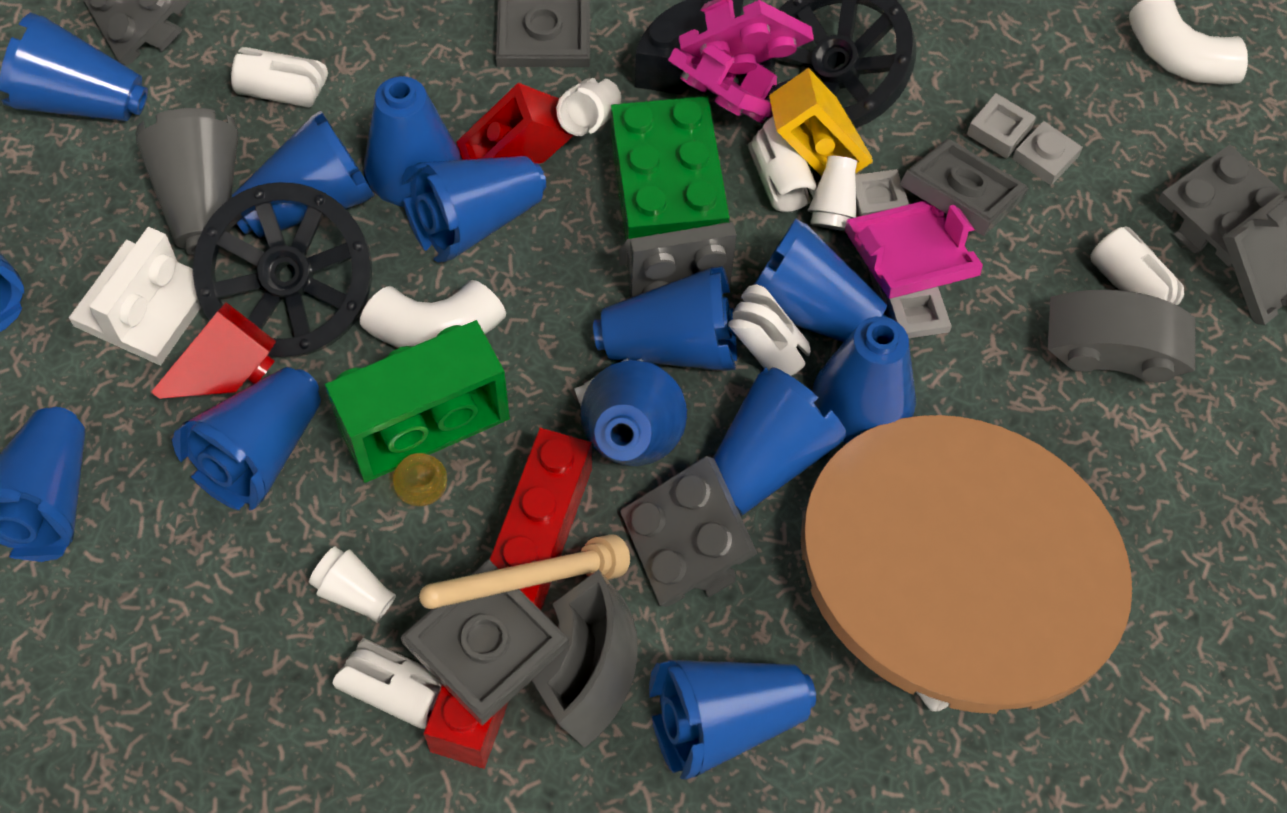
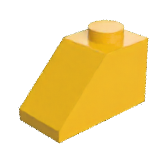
[769,68,873,176]

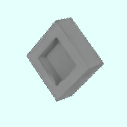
[967,93,1036,159]
[1012,121,1083,185]

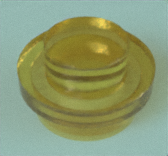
[393,453,448,506]

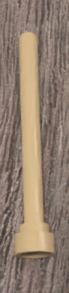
[419,534,630,609]

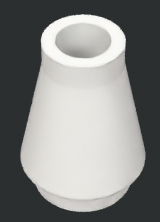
[808,156,857,231]
[309,546,396,623]

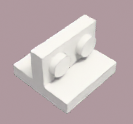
[69,227,201,366]

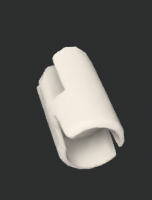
[231,47,328,108]
[556,78,621,136]
[747,116,817,212]
[1090,226,1184,305]
[728,284,811,376]
[332,638,442,729]

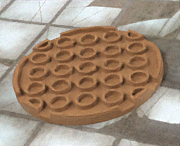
[801,415,1132,714]

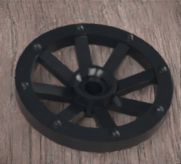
[759,0,916,128]
[193,182,372,358]

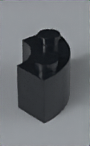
[635,0,744,94]

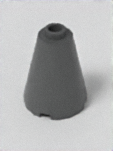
[135,108,239,255]

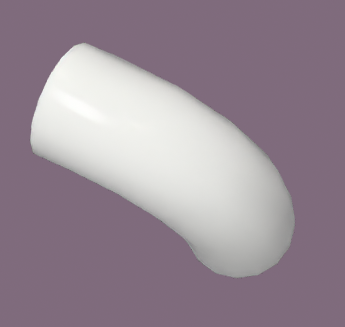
[1129,0,1248,85]
[360,280,506,348]

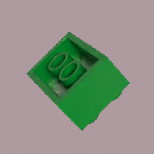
[611,96,730,242]
[325,320,510,483]

